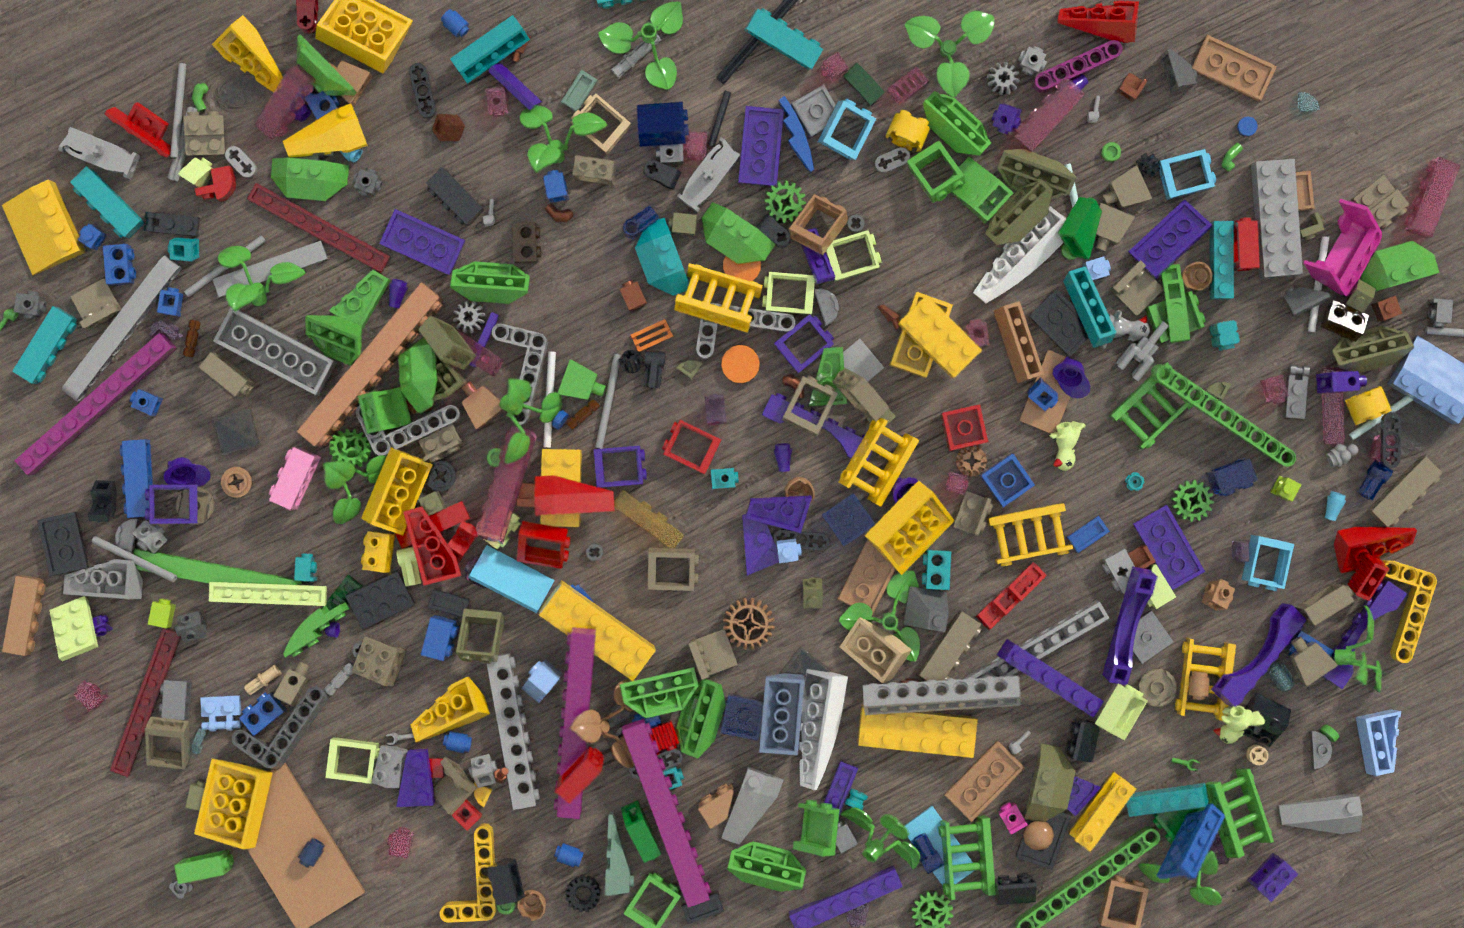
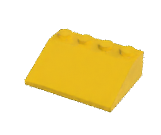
[315,0,413,74]
[2,180,86,275]
[865,481,955,575]
[194,759,273,850]

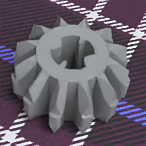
[987,62,1020,95]
[453,301,486,333]

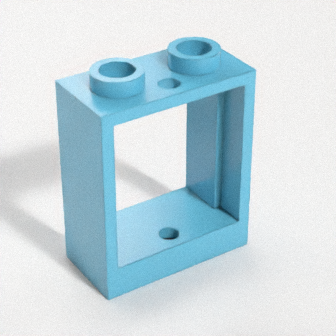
[818,99,876,160]
[1158,149,1216,200]
[1241,535,1294,591]

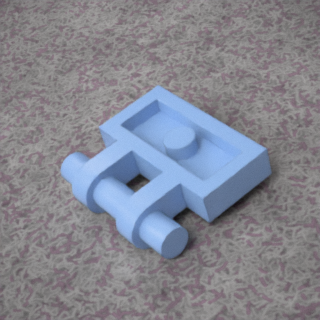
[200,695,241,732]

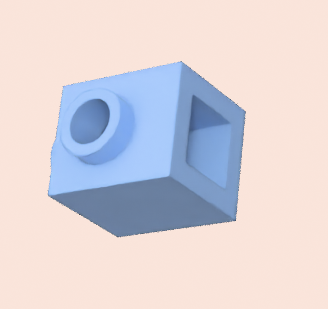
[1082,257,1111,281]
[777,539,802,563]

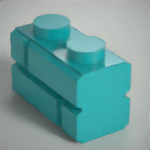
[1209,320,1240,351]

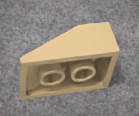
[840,617,912,684]

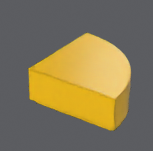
[473,782,493,807]

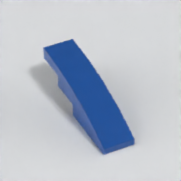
[778,96,814,174]

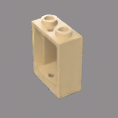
[571,94,632,155]

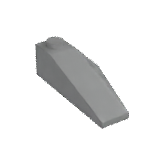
[63,559,143,599]
[721,766,784,845]
[1278,793,1363,834]

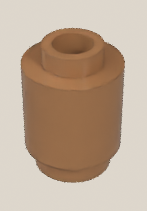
[1189,672,1209,700]

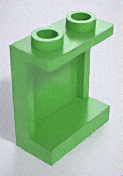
[1145,291,1206,344]
[358,387,411,434]
[793,800,840,856]

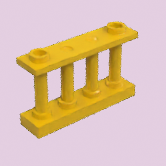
[674,263,763,333]
[838,417,919,507]
[987,503,1073,566]
[1175,638,1236,721]
[1068,771,1136,852]

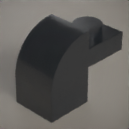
[88,480,117,522]

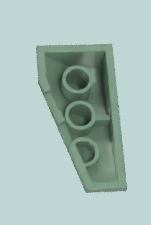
[605,812,634,896]

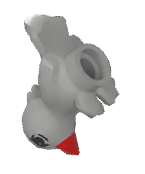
[1101,310,1150,349]

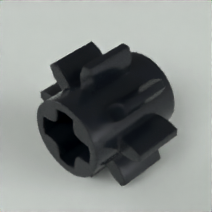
[1136,153,1160,178]
[619,350,644,373]

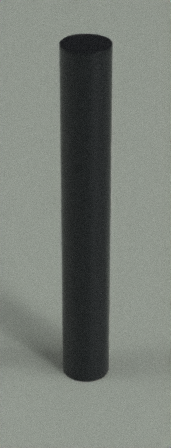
[707,90,731,148]

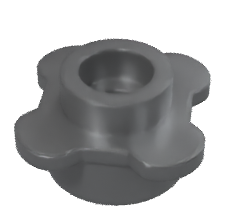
[169,881,193,899]

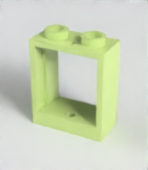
[826,230,882,282]
[762,272,815,315]
[1095,684,1148,740]
[325,737,380,784]

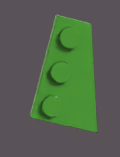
[329,270,391,330]
[809,347,847,406]

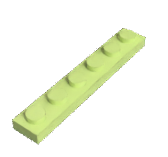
[209,582,327,606]

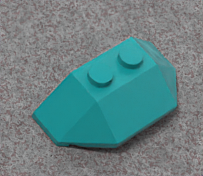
[635,218,689,296]

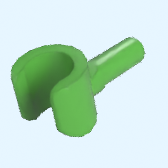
[0,309,19,331]
[1172,758,1200,772]

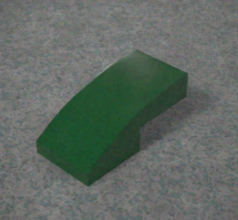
[842,62,884,105]
[323,575,363,611]

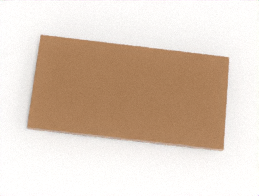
[247,763,365,928]

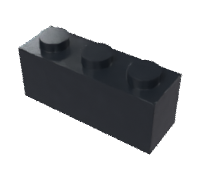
[426,167,484,226]

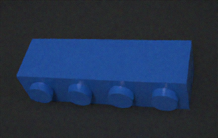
[120,439,155,518]

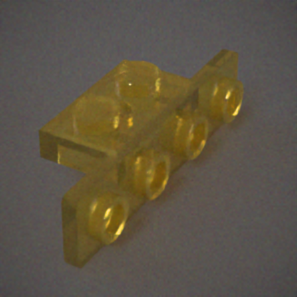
[614,490,684,548]

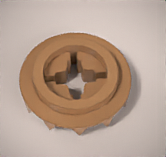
[956,446,987,476]
[221,467,252,498]

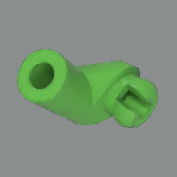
[192,83,208,113]
[1221,143,1243,172]

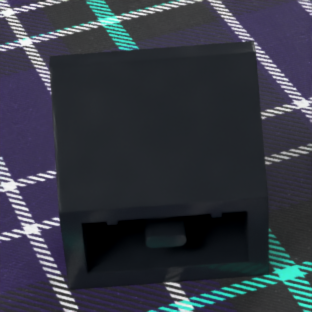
[1243,693,1291,747]
[1065,718,1100,762]
[488,858,525,905]
[995,873,1037,905]

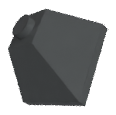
[1160,48,1198,93]
[1283,286,1330,317]
[903,586,949,632]

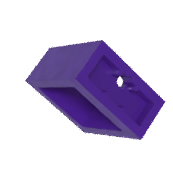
[774,314,834,373]
[594,446,647,488]
[145,485,198,524]
[1247,853,1298,902]

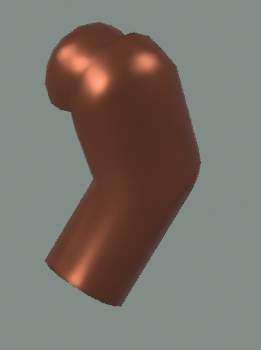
[545,203,574,222]
[782,374,805,399]

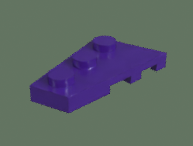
[745,496,812,533]
[742,514,779,575]
[396,749,435,807]
[1032,776,1101,816]

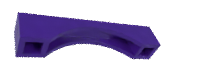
[762,393,873,461]
[1102,566,1158,685]
[1322,580,1407,689]
[1211,603,1307,707]
[997,639,1104,718]
[789,865,903,928]

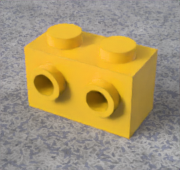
[361,531,395,573]

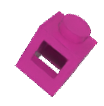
[998,802,1028,835]

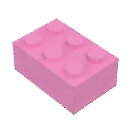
[269,447,321,510]

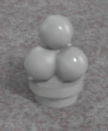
[1326,444,1359,467]

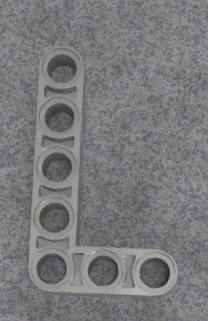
[696,303,795,359]
[492,324,548,425]
[356,405,461,456]

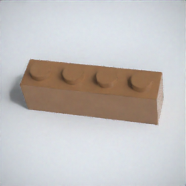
[993,301,1044,383]
[2,575,46,656]

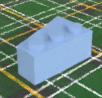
[521,659,563,703]
[1356,709,1401,776]

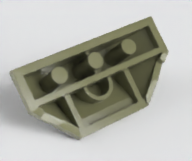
[997,149,1077,199]
[985,179,1053,245]
[1332,326,1414,373]
[432,353,466,402]
[1024,743,1076,822]

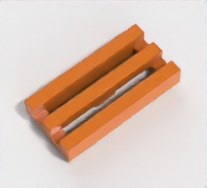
[631,319,673,352]

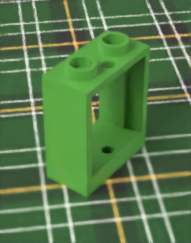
[907,141,966,203]
[174,849,234,884]
[623,872,681,928]

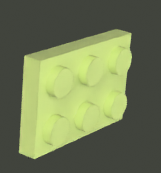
[49,596,98,661]

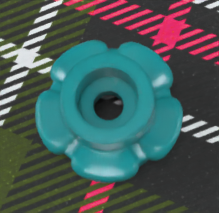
[1125,472,1144,491]

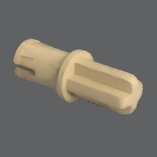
[244,664,281,695]

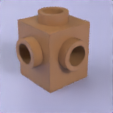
[1202,579,1235,611]

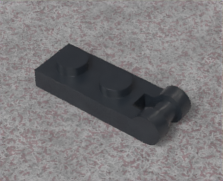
[143,212,200,237]

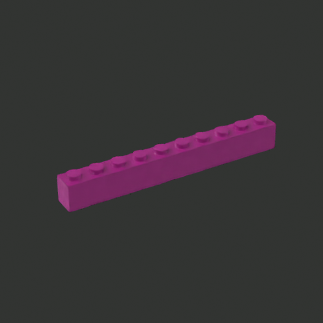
[14,333,177,475]
[554,627,596,819]
[622,719,712,908]

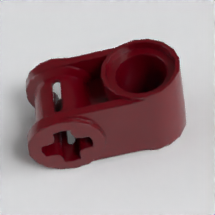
[296,0,319,34]

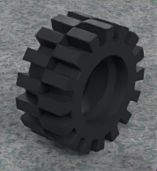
[565,875,601,912]

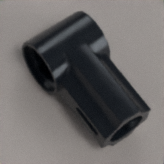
[644,350,666,389]

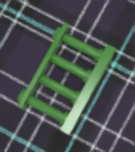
[1109,363,1196,449]
[1205,768,1274,858]
[938,816,996,900]

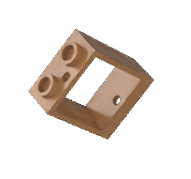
[789,194,848,255]
[1098,875,1149,928]

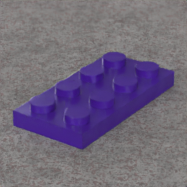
[738,106,784,187]
[1128,199,1212,279]
[379,209,466,275]
[1133,505,1205,590]

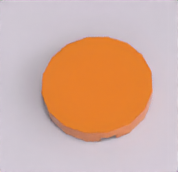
[723,256,761,281]
[721,345,760,383]

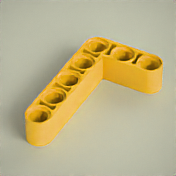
[1383,560,1437,663]
[440,823,497,923]

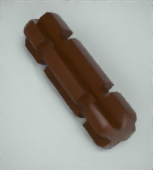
[183,320,201,358]
[566,399,600,429]

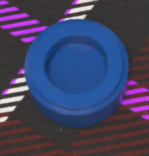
[1237,117,1258,137]
[552,410,569,430]

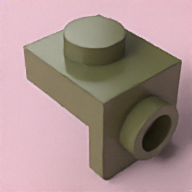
[1300,212,1325,241]
[803,578,823,609]

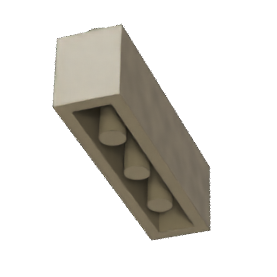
[1367,456,1442,527]
[918,610,981,681]

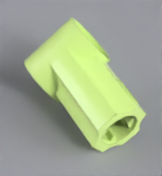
[397,547,422,586]

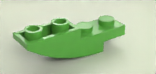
[1161,264,1190,343]
[283,602,349,657]

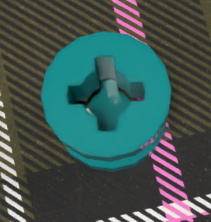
[845,789,868,810]

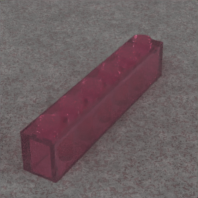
[476,425,537,544]

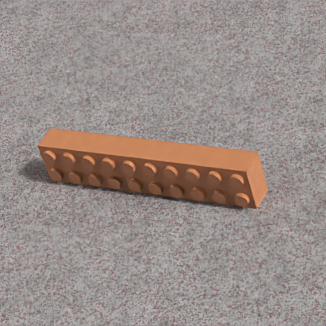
[297,282,444,447]

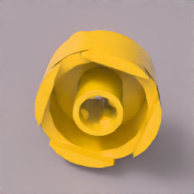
[885,110,930,152]
[1345,386,1392,425]

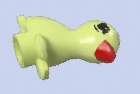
[1049,421,1086,471]
[1213,706,1265,744]

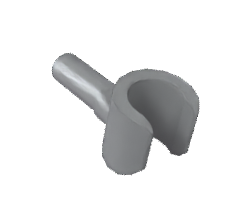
[1087,96,1100,123]
[483,199,495,227]
[1009,730,1031,754]
[386,732,414,745]

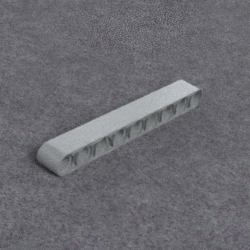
[62,255,182,402]

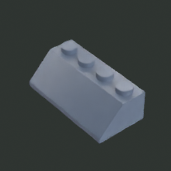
[759,673,804,755]

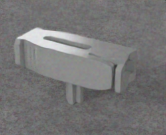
[58,127,140,180]
[677,137,740,213]

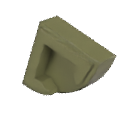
[676,360,703,379]
[1205,382,1232,401]

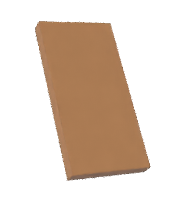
[1192,35,1277,102]
[1019,350,1084,434]
[837,539,895,615]
[944,740,1025,822]

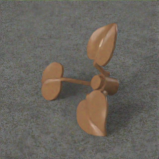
[569,678,635,768]

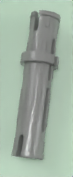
[611,35,662,79]

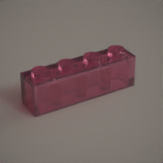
[254,64,316,140]
[1015,78,1086,152]
[1405,157,1461,239]

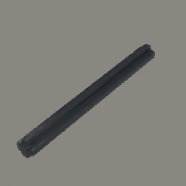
[717,0,797,84]

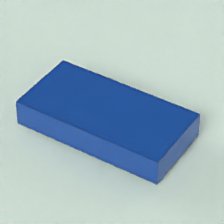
[1067,516,1110,553]

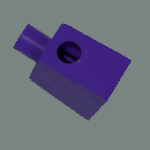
[1316,371,1367,393]

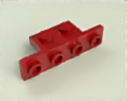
[104,102,171,157]

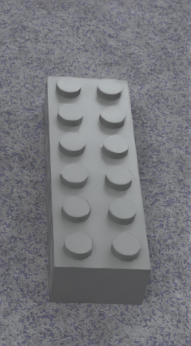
[1251,159,1303,279]
[213,308,337,396]

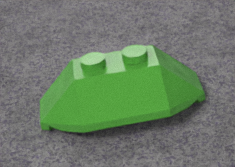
[297,35,357,95]
[923,91,991,156]
[271,158,349,201]
[702,202,776,264]
[1360,241,1439,291]
[450,262,530,304]
[305,315,362,366]
[398,337,437,413]
[619,667,698,718]
[676,679,726,758]
[727,841,806,892]

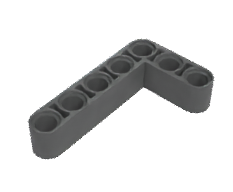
[232,686,328,770]

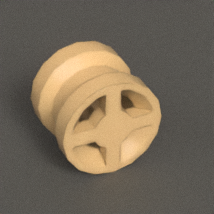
[1246,744,1268,765]

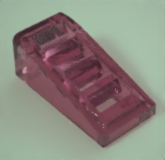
[887,67,929,106]

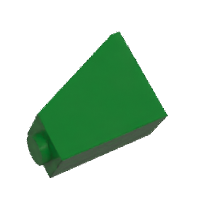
[1058,197,1102,259]
[621,800,662,863]

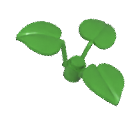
[598,2,683,90]
[905,11,994,98]
[520,106,607,173]
[218,246,306,312]
[499,379,562,464]
[324,455,387,525]
[839,571,920,662]
[1335,606,1382,693]
[841,807,920,870]
[1138,851,1222,905]

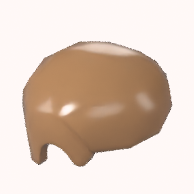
[1182,261,1213,291]
[784,477,815,504]
[1023,821,1054,850]
[517,889,546,921]

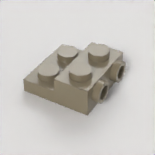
[183,111,225,156]
[1352,175,1409,229]

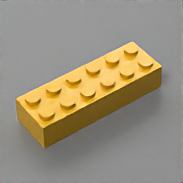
[539,580,656,681]
[857,705,978,758]

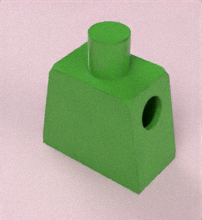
[558,359,606,400]

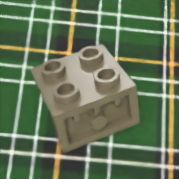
[1110,260,1163,316]
[71,279,121,330]
[418,423,463,463]
[953,491,993,536]
[688,629,737,680]
[352,636,407,686]
[433,757,477,815]

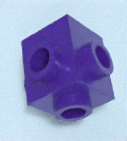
[992,103,1022,134]

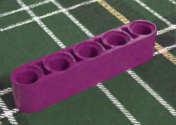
[1032,40,1122,93]

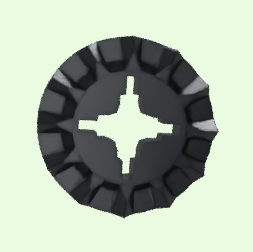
[426,461,456,491]

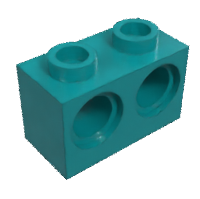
[922,550,951,590]

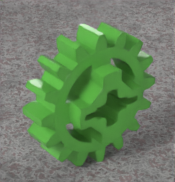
[764,180,806,223]
[329,429,371,467]
[1171,480,1214,521]
[911,890,953,928]

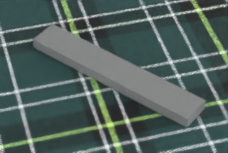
[212,241,328,298]

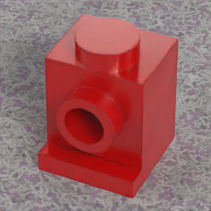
[452,799,483,831]

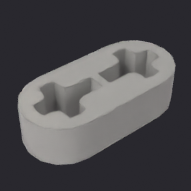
[225,146,257,178]
[874,147,910,173]

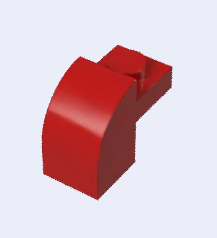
[195,166,236,202]
[448,521,479,564]

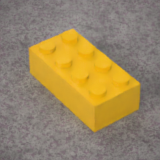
[889,292,953,378]
[898,295,982,378]
[361,447,433,535]
[540,449,582,527]

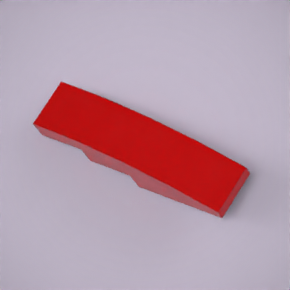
[395,501,470,549]
[976,562,1047,630]

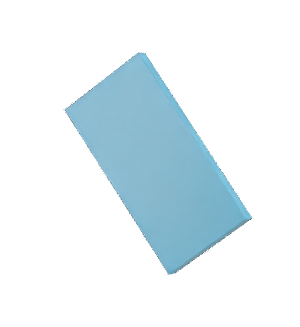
[468,545,554,613]
[904,806,975,886]

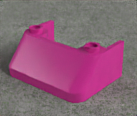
[1303,199,1382,296]

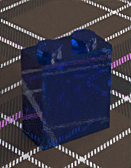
[637,102,689,147]

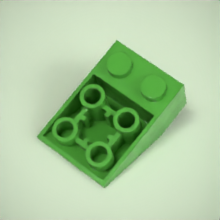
[948,157,1013,223]

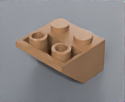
[698,783,733,829]

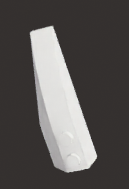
[973,207,1066,303]
[799,669,848,790]

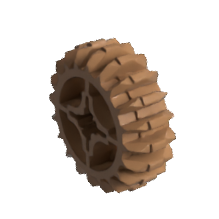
[723,598,775,650]

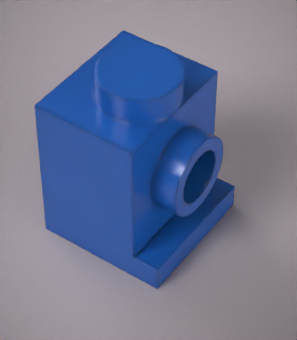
[78,224,107,250]
[157,287,183,317]
[1027,377,1058,411]
[130,389,163,416]

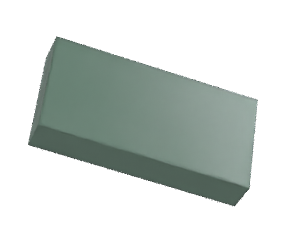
[561,70,598,112]

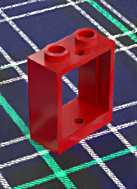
[1234,218,1260,271]
[662,420,721,474]
[517,521,571,569]
[555,746,604,804]

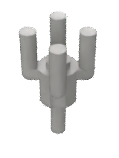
[1116,321,1169,382]

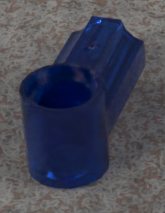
[623,205,660,239]
[1357,460,1393,501]
[911,833,945,874]

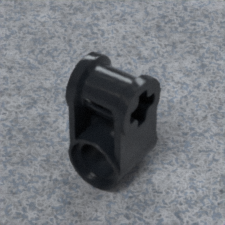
[643,160,682,190]
[756,214,790,248]

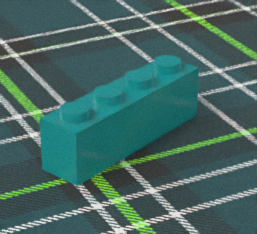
[744,8,823,70]
[450,15,530,84]
[70,166,145,239]
[1209,221,1234,300]
[1063,266,1117,348]
[12,306,78,384]
[1126,783,1209,817]

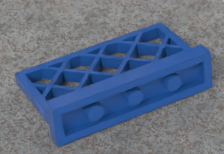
[1156,804,1225,879]

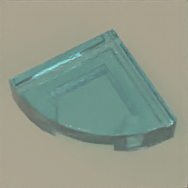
[1298,92,1320,112]
[192,728,206,755]

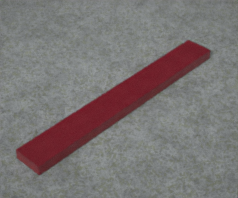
[247,183,391,273]
[110,628,181,777]

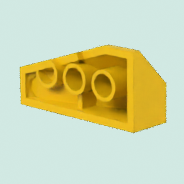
[212,15,286,93]
[283,104,368,158]
[411,677,490,743]

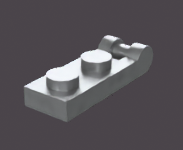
[1284,364,1310,419]

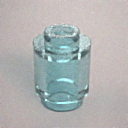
[1268,662,1295,692]

